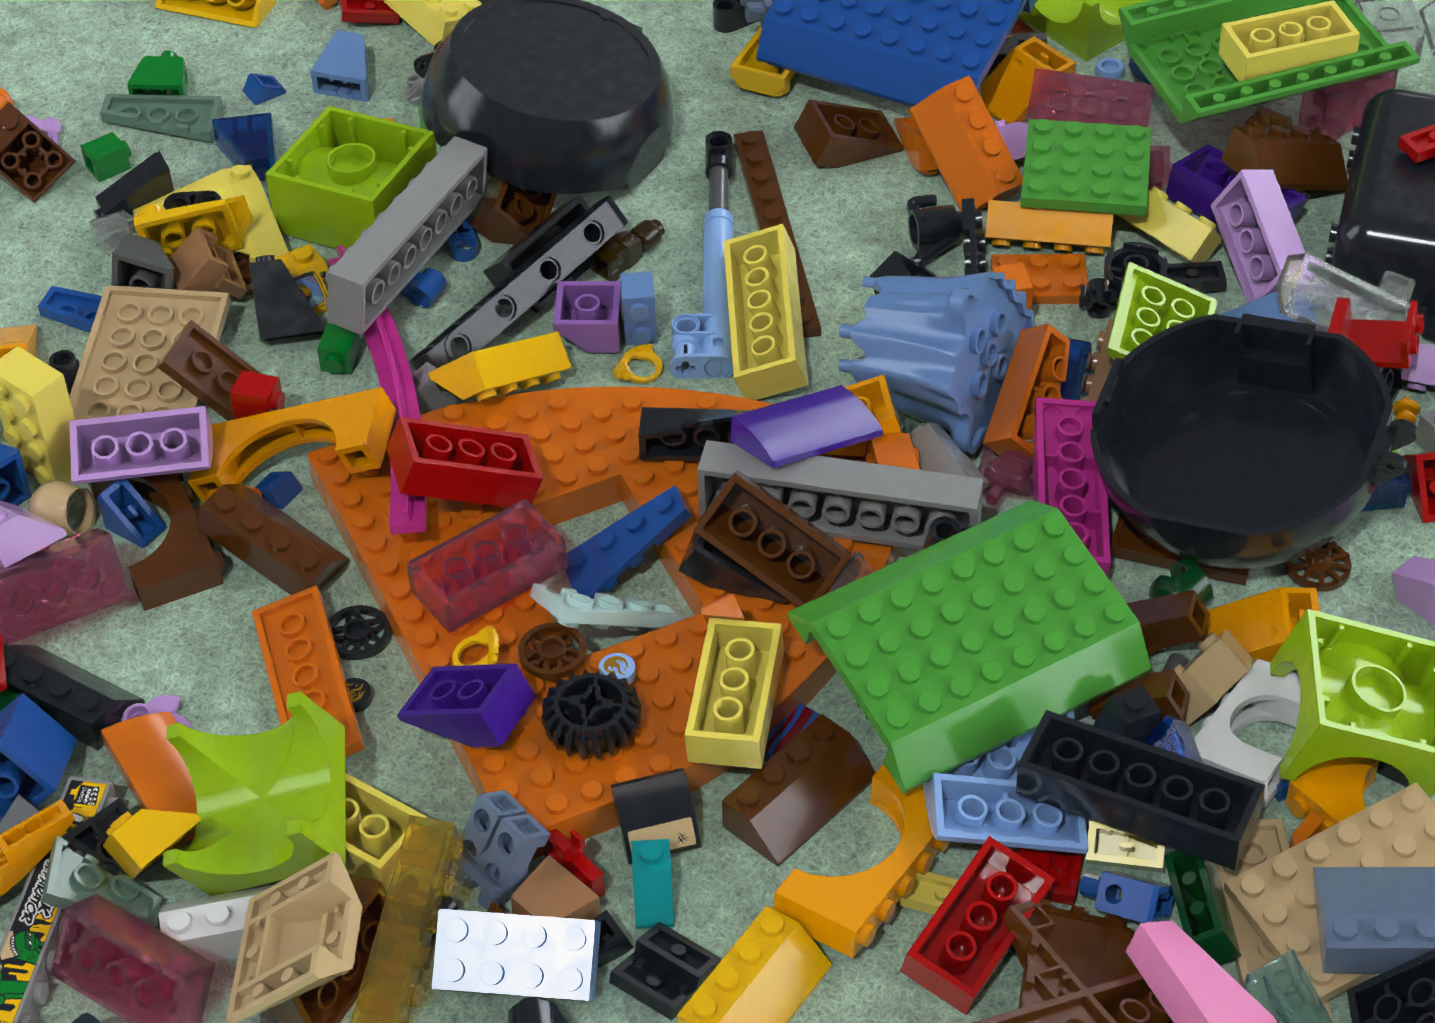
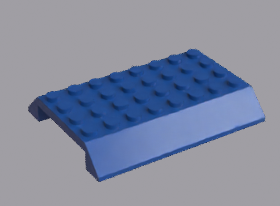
[756,0,1038,107]

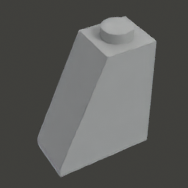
[910,422,991,490]

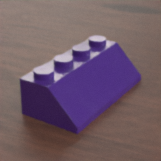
[1166,144,1308,224]

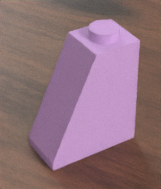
[1392,555,1435,626]

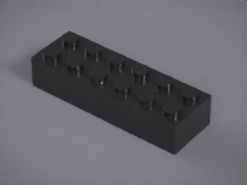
[1016,710,1265,871]

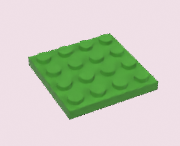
[1020,119,1152,216]

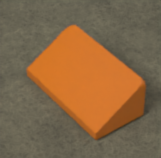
[700,594,746,624]

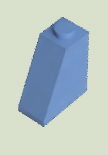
[310,30,370,102]

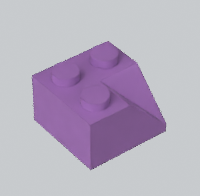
[553,281,623,353]

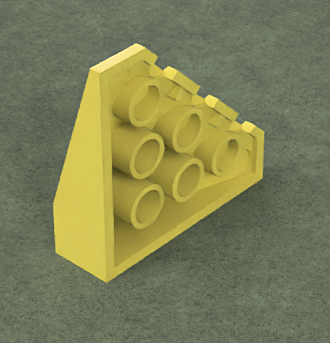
[133,165,289,263]

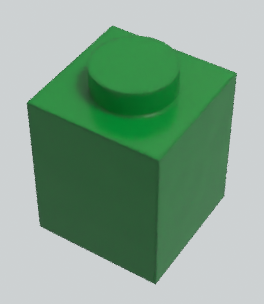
[80,132,132,182]
[317,323,362,375]

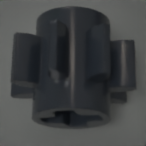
[1079,278,1118,317]

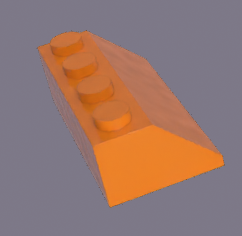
[909,75,1023,212]

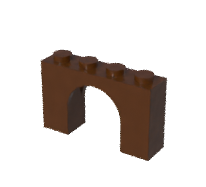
[1088,590,1210,725]

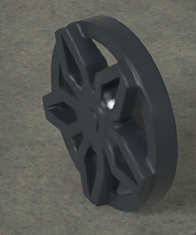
[329,605,391,661]

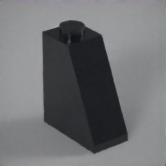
[93,151,174,237]
[249,255,324,342]
[1093,685,1161,747]

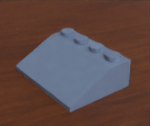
[1313,867,1435,974]

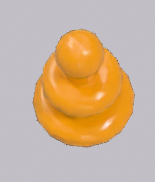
[1392,396,1421,424]

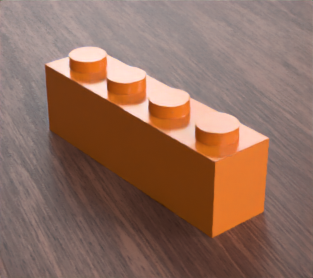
[983,323,1071,467]

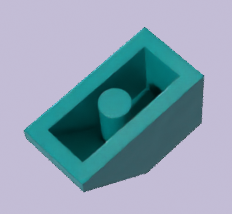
[631,839,674,929]

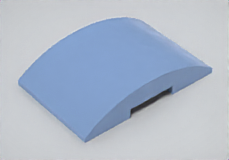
[923,710,1088,854]

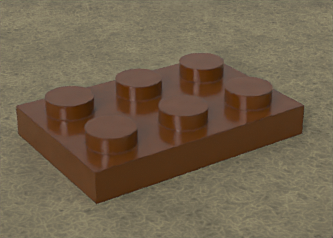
[158,320,261,421]

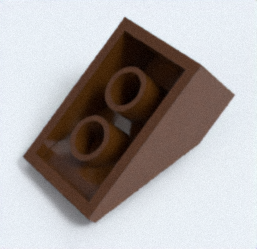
[794,99,904,168]

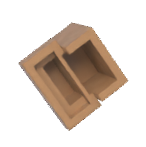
[169,226,248,299]

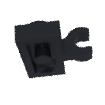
[1167,261,1227,295]

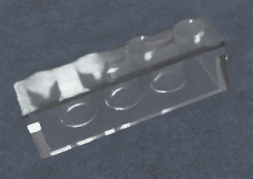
[1276,253,1410,332]

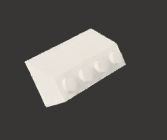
[159,884,275,970]

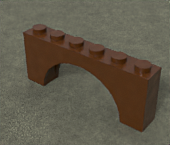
[88,472,226,611]

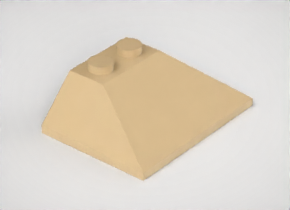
[225,852,362,1023]

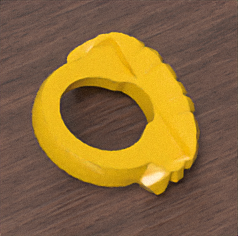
[613,343,663,384]
[452,626,499,666]

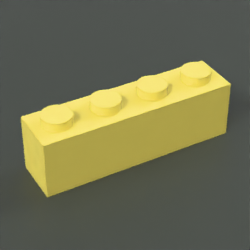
[1114,186,1222,263]

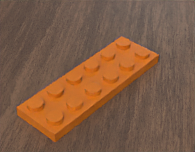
[252,585,365,757]

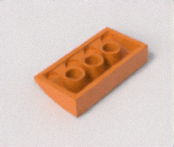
[101,712,197,850]

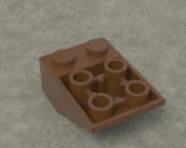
[0,102,76,203]

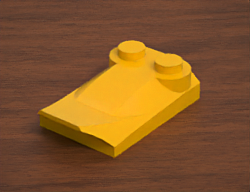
[730,26,796,97]
[133,195,253,259]

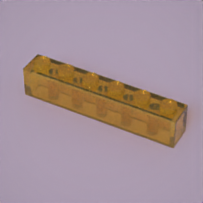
[350,815,463,1023]

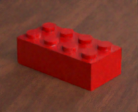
[386,417,543,510]
[900,836,1055,1015]

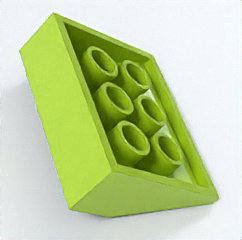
[1105,262,1217,360]

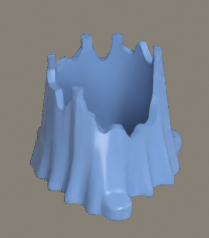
[838,271,1036,454]

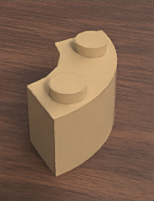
[1173,629,1255,725]

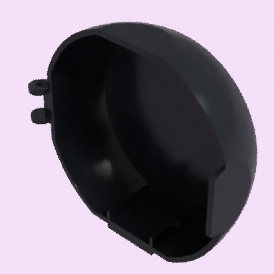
[414,0,673,194]
[1090,313,1418,569]

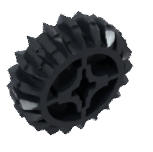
[541,668,642,760]

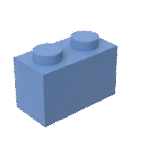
[620,271,657,346]

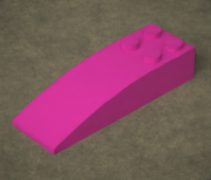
[1033,397,1111,576]

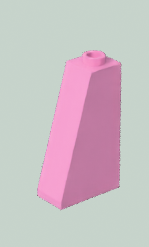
[1125,920,1277,1023]

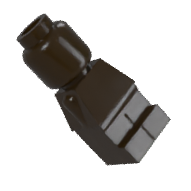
[591,219,665,281]

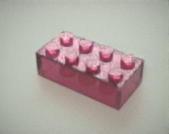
[1026,68,1154,127]
[406,499,568,633]
[0,528,131,645]
[50,894,216,1023]

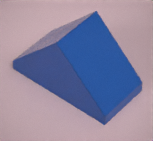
[97,479,166,548]

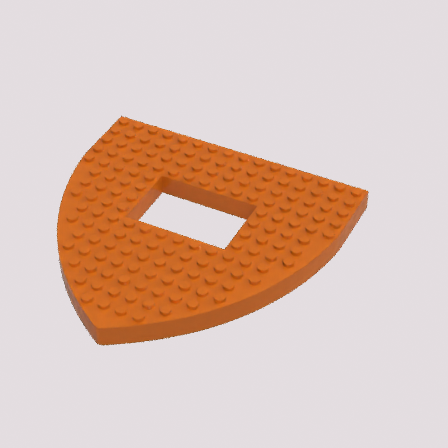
[307,386,899,860]

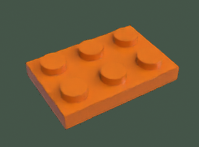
[990,253,1088,304]

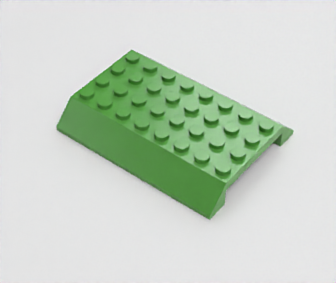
[1119,0,1420,124]
[787,500,1152,794]

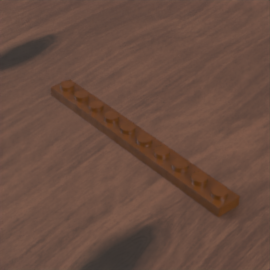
[733,130,821,338]

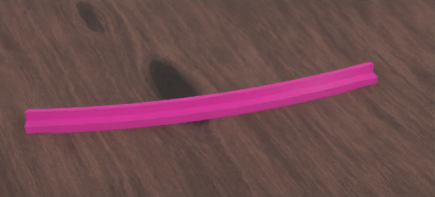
[327,245,427,535]

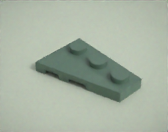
[41,835,161,936]

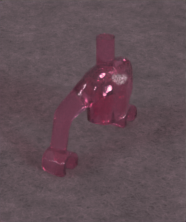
[978,438,1033,505]

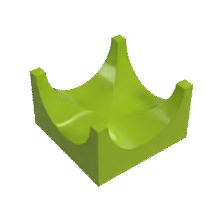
[1019,0,1151,62]
[1270,609,1435,797]
[163,691,346,896]

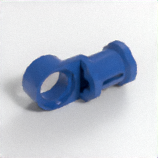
[448,218,478,262]

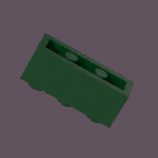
[1164,850,1241,965]

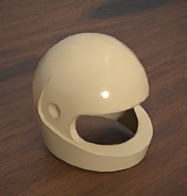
[28,481,97,537]

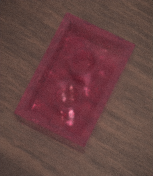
[1298,70,1398,140]

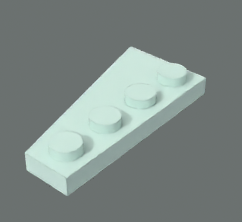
[530,583,687,631]

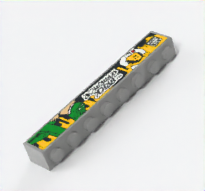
[0,776,119,1023]

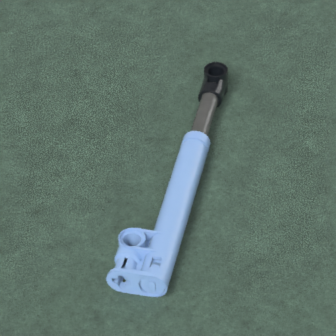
[669,131,734,379]

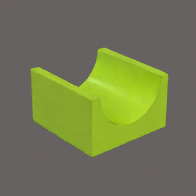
[265,106,437,249]

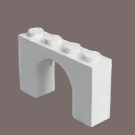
[1182,658,1301,808]

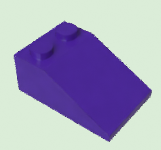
[397,663,536,747]

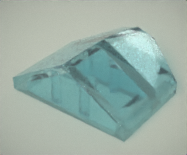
[1244,950,1333,1023]

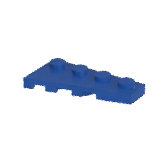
[560,485,692,599]

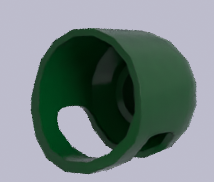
[1149,558,1213,606]

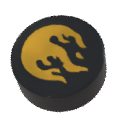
[346,678,372,713]

